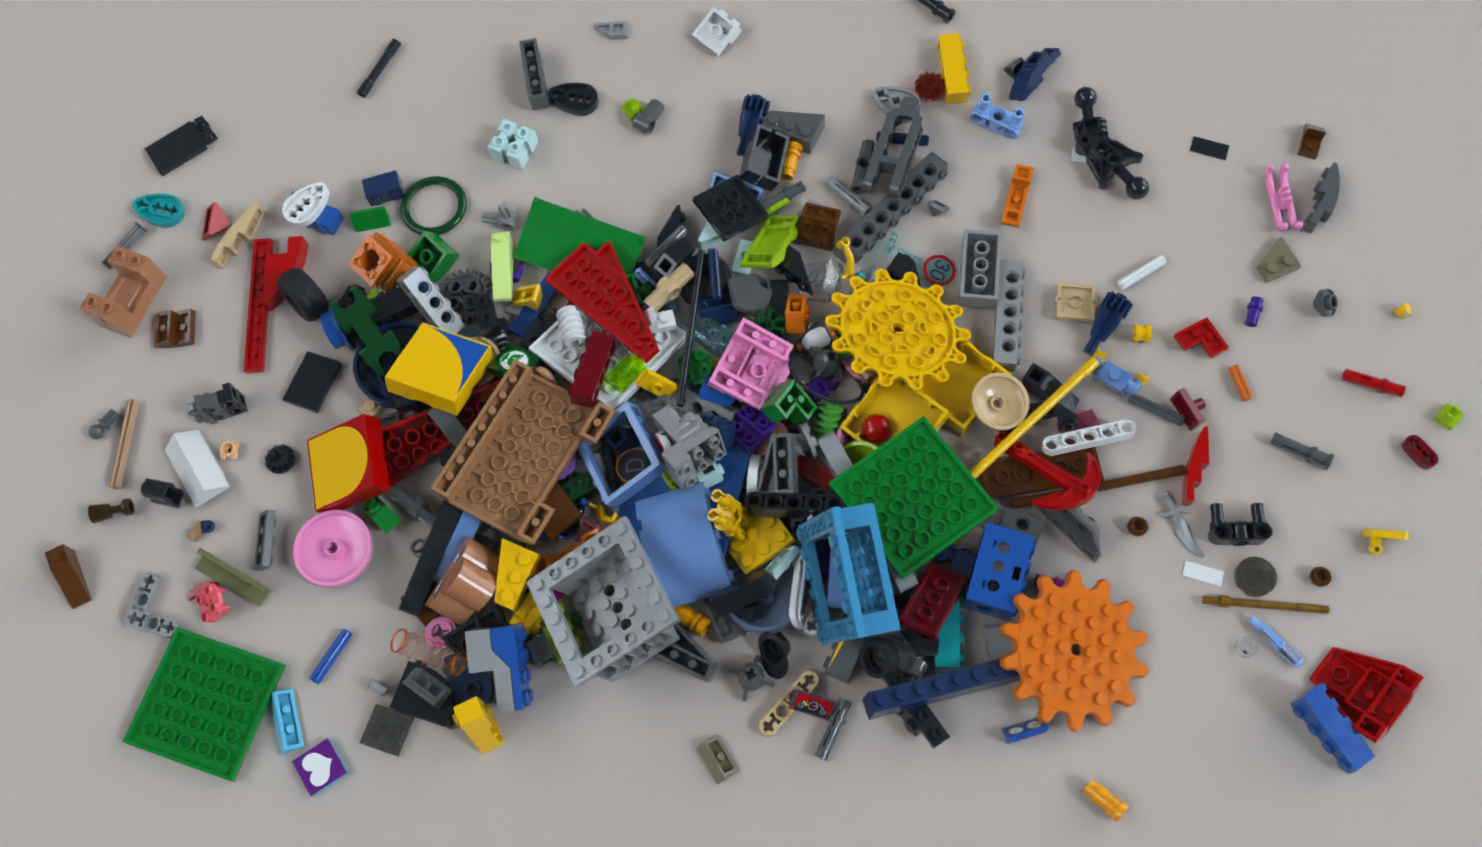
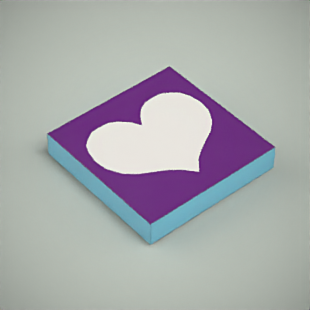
[292,738,349,797]

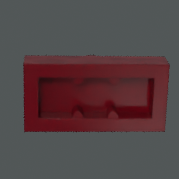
[1170,388,1206,431]

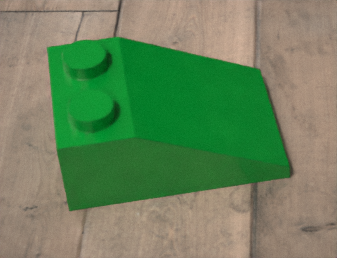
[408,231,460,283]

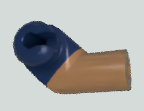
[187,520,215,542]

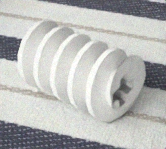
[556,305,587,348]

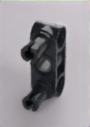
[1208,503,1273,546]

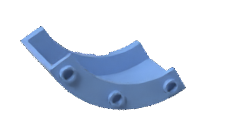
[635,481,735,607]

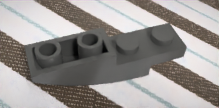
[1304,162,1340,234]

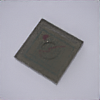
[359,704,414,757]

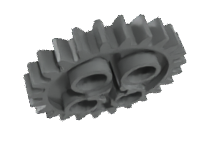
[439,269,493,325]

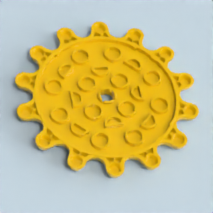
[825,269,971,392]

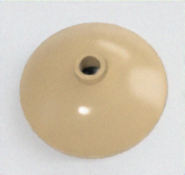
[971,372,1029,430]

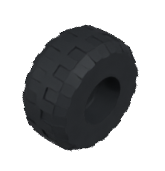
[680,253,732,305]
[276,268,329,322]

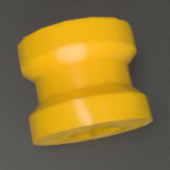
[1132,324,1152,343]

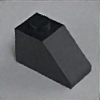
[887,252,921,286]

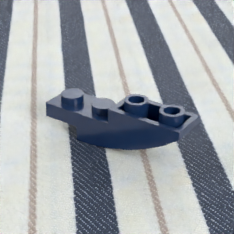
[1009,48,1061,101]

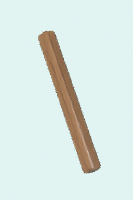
[109,399,139,489]

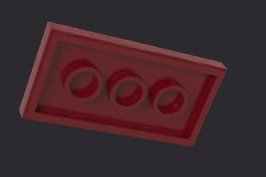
[898,563,968,640]

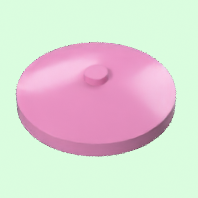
[293,510,373,588]

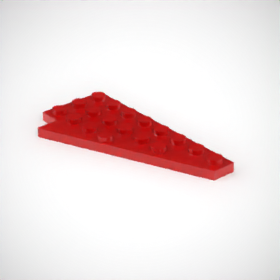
[544,240,660,364]

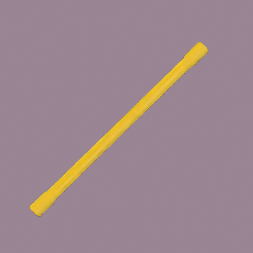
[969,357,1100,479]

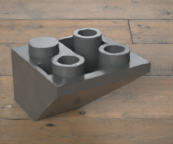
[727,273,772,317]

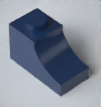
[697,293,737,325]

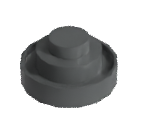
[1313,289,1338,317]

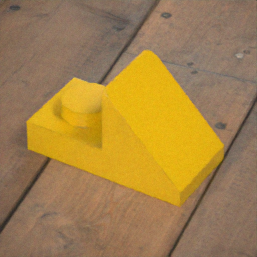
[510,284,543,312]

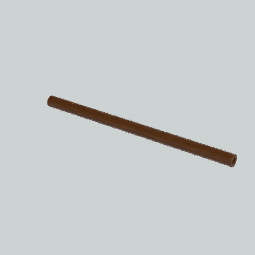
[1010,465,1185,508]

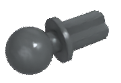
[88,409,120,439]

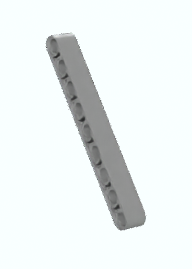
[816,432,918,594]

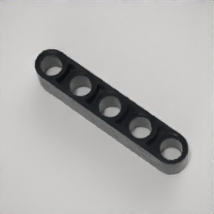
[745,492,844,519]

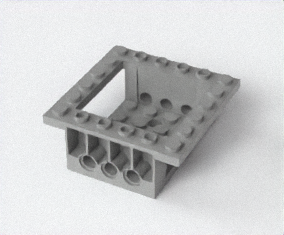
[526,516,681,688]

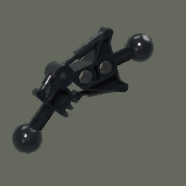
[1072,87,1149,200]

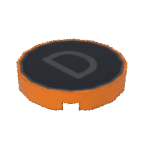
[616,448,651,484]

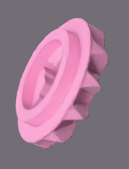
[425,617,457,649]

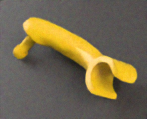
[836,237,854,281]
[587,501,622,524]

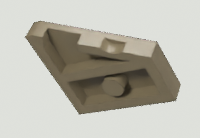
[1256,237,1301,283]

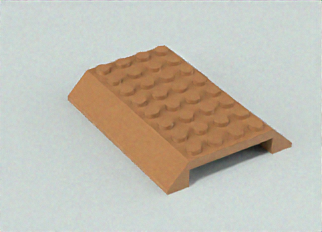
[430,359,616,545]

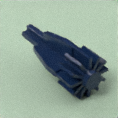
[736,94,770,157]
[1083,291,1133,356]

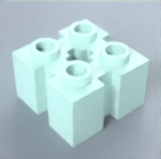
[487,119,538,170]

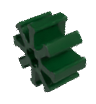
[748,308,785,340]

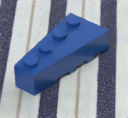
[1290,682,1375,774]

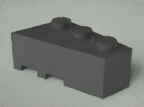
[761,110,825,154]
[755,433,798,493]
[654,623,718,683]

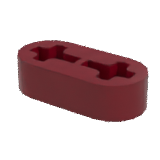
[1402,435,1438,470]

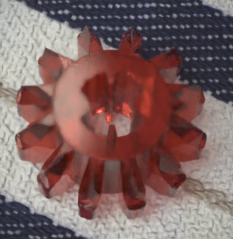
[915,71,945,101]

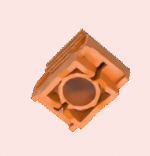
[348,232,417,291]

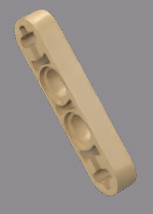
[759,671,819,737]

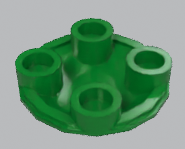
[676,349,714,386]

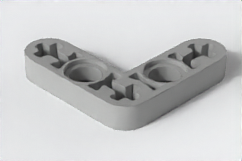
[124,572,182,638]

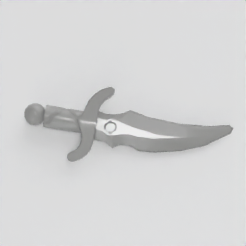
[1158,491,1203,557]

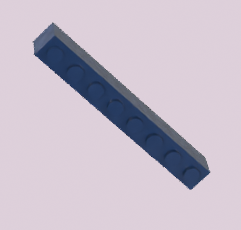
[862,659,1020,720]

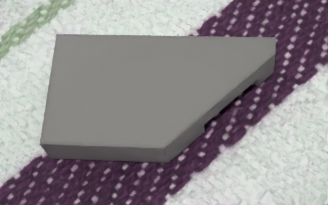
[595,21,627,40]

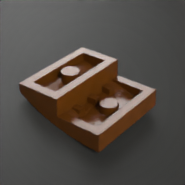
[154,309,196,348]

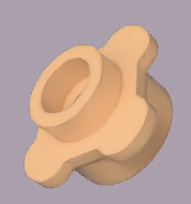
[220,441,240,460]

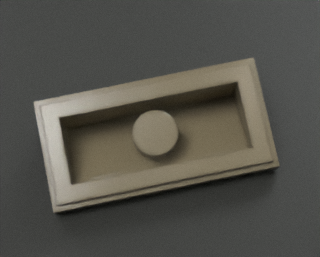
[697,735,739,784]

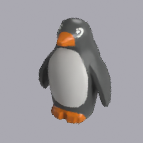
[793,317,840,354]

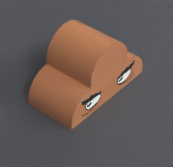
[425,536,500,625]

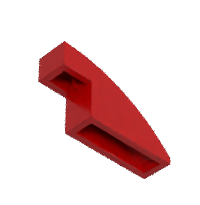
[262,236,309,311]

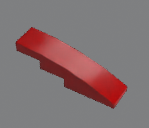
[1181,426,1210,506]

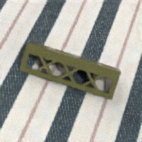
[195,548,271,607]

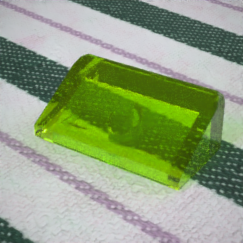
[604,354,646,393]

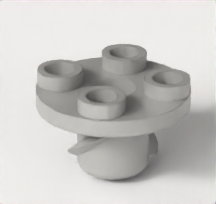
[796,422,821,461]

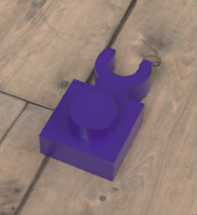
[804,375,840,403]

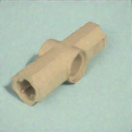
[643,263,695,313]

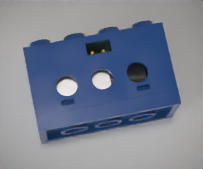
[962,522,1036,622]

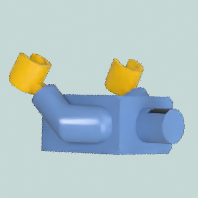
[1091,348,1150,398]

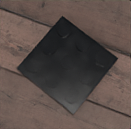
[693,174,769,242]

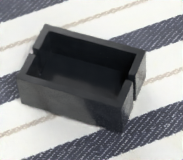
[739,123,790,191]

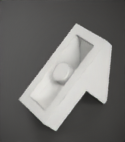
[643,306,677,334]

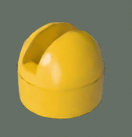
[1393,302,1412,318]

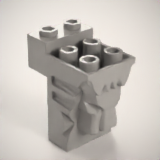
[652,405,727,491]

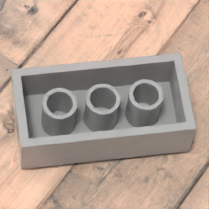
[958,229,1002,309]

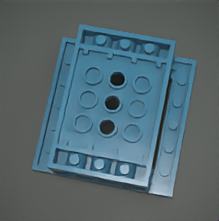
[797,503,900,645]

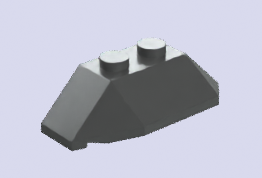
[1035,506,1101,563]

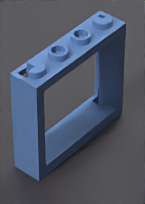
[577,401,667,508]

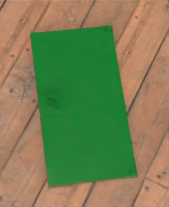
[513,197,646,275]

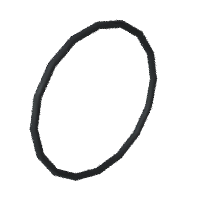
[788,353,865,404]

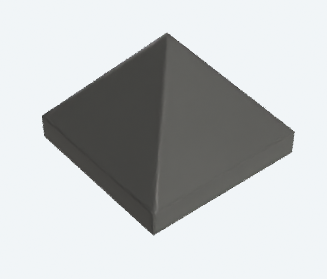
[928,200,950,217]

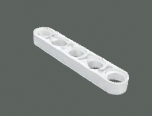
[1042,419,1137,456]

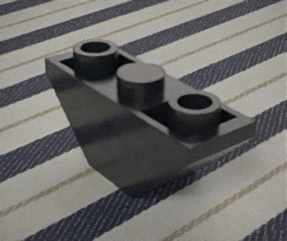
[651,238,696,283]

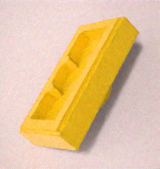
[635,368,678,400]

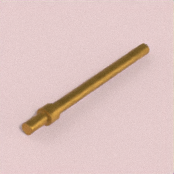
[1202,595,1329,614]

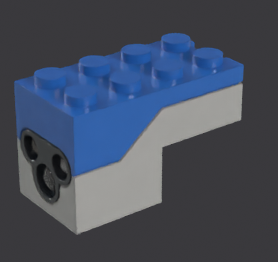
[465,623,533,713]

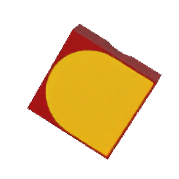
[307,414,390,513]

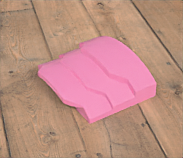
[707,317,794,411]

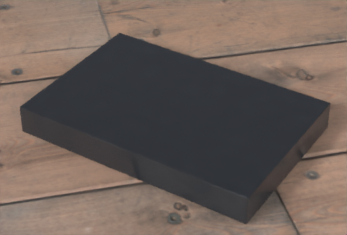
[282,351,342,414]

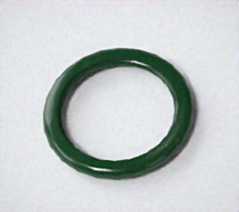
[400,176,467,235]

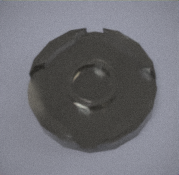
[1234,556,1277,597]

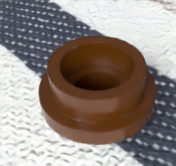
[1127,517,1148,537]
[1310,566,1331,587]

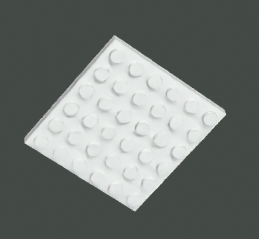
[529,303,686,410]

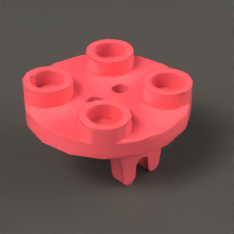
[196,583,231,623]

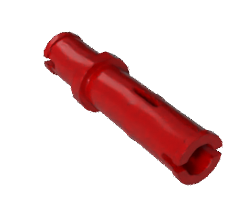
[1342,368,1406,398]

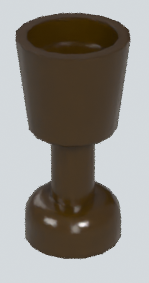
[88,498,135,524]

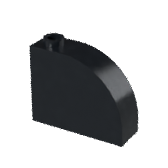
[389,660,457,729]

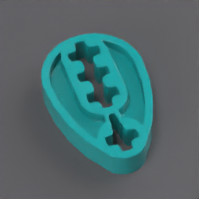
[132,194,185,228]

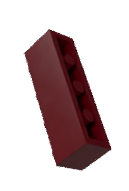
[568,331,616,408]

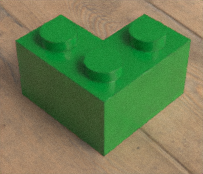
[760,379,818,424]

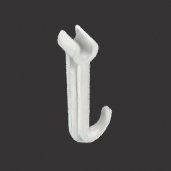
[789,551,806,629]

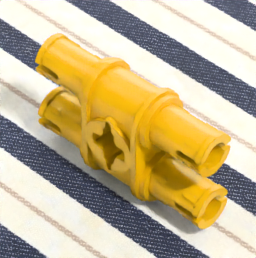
[707,489,749,541]

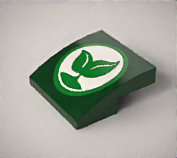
[486,344,541,379]

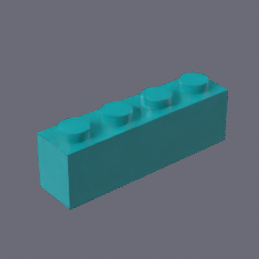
[933,593,964,671]

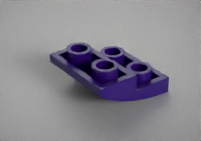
[732,404,778,455]

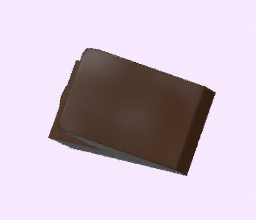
[1297,123,1326,159]

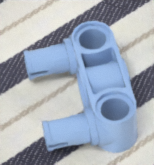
[970,93,1025,139]

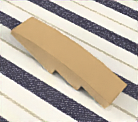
[209,203,265,269]

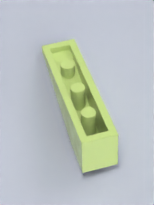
[491,232,514,302]

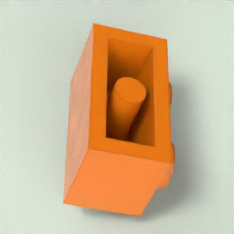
[785,294,811,334]

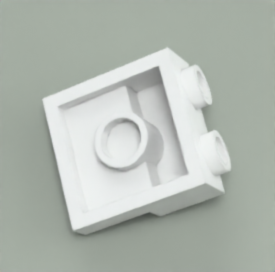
[692,7,742,56]

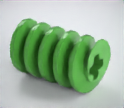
[811,399,844,439]

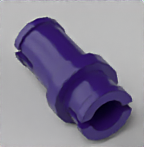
[1244,296,1264,327]

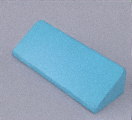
[270,688,304,754]

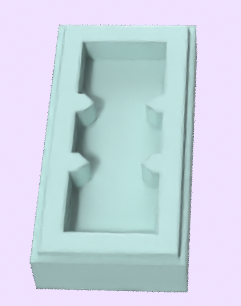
[732,239,753,276]
[764,546,800,580]

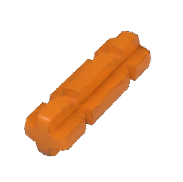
[1228,365,1253,401]

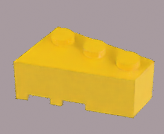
[494,538,542,611]
[453,696,505,754]

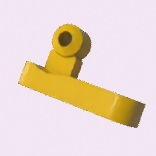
[1363,529,1409,555]

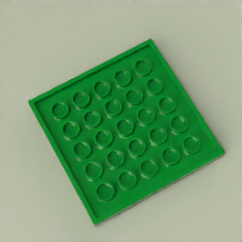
[828,416,999,580]
[122,627,286,782]

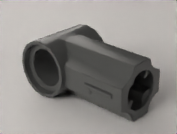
[632,99,664,135]

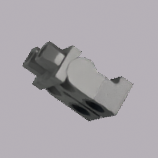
[186,382,248,424]

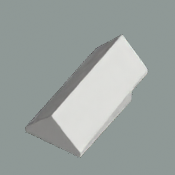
[165,430,230,508]

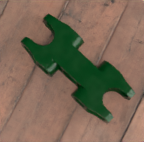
[328,284,404,378]

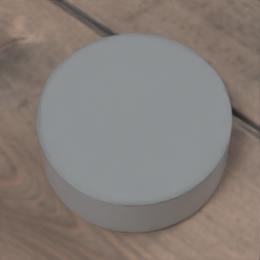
[367,678,389,695]

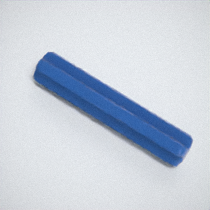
[309,629,352,684]

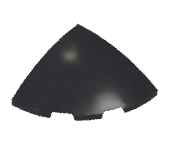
[442,604,509,658]

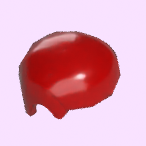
[861,414,891,443]

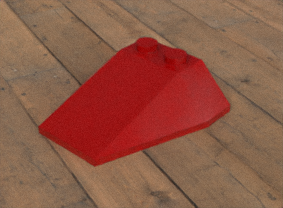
[1309,647,1424,743]

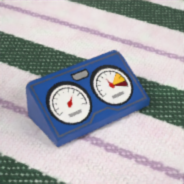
[1002,718,1049,744]

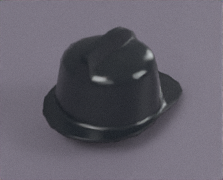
[758,632,791,679]

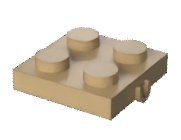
[1055,282,1098,323]

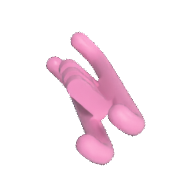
[1265,163,1303,231]

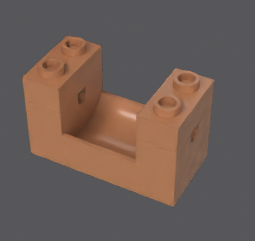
[79,246,167,338]

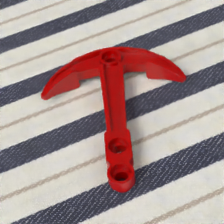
[994,432,1101,510]

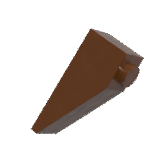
[45,544,92,609]

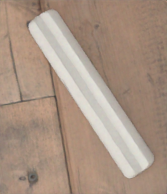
[1117,255,1167,290]

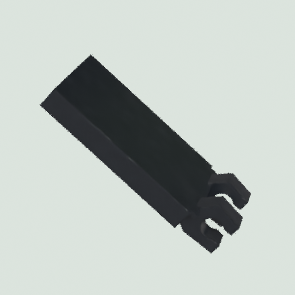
[144,116,218,176]

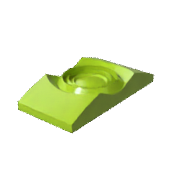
[740,215,800,268]

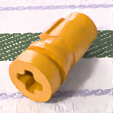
[781,141,803,181]
[674,605,711,637]
[1082,779,1129,822]

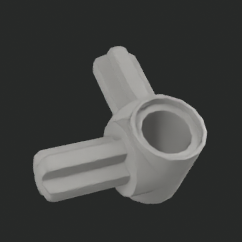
[482,202,518,231]

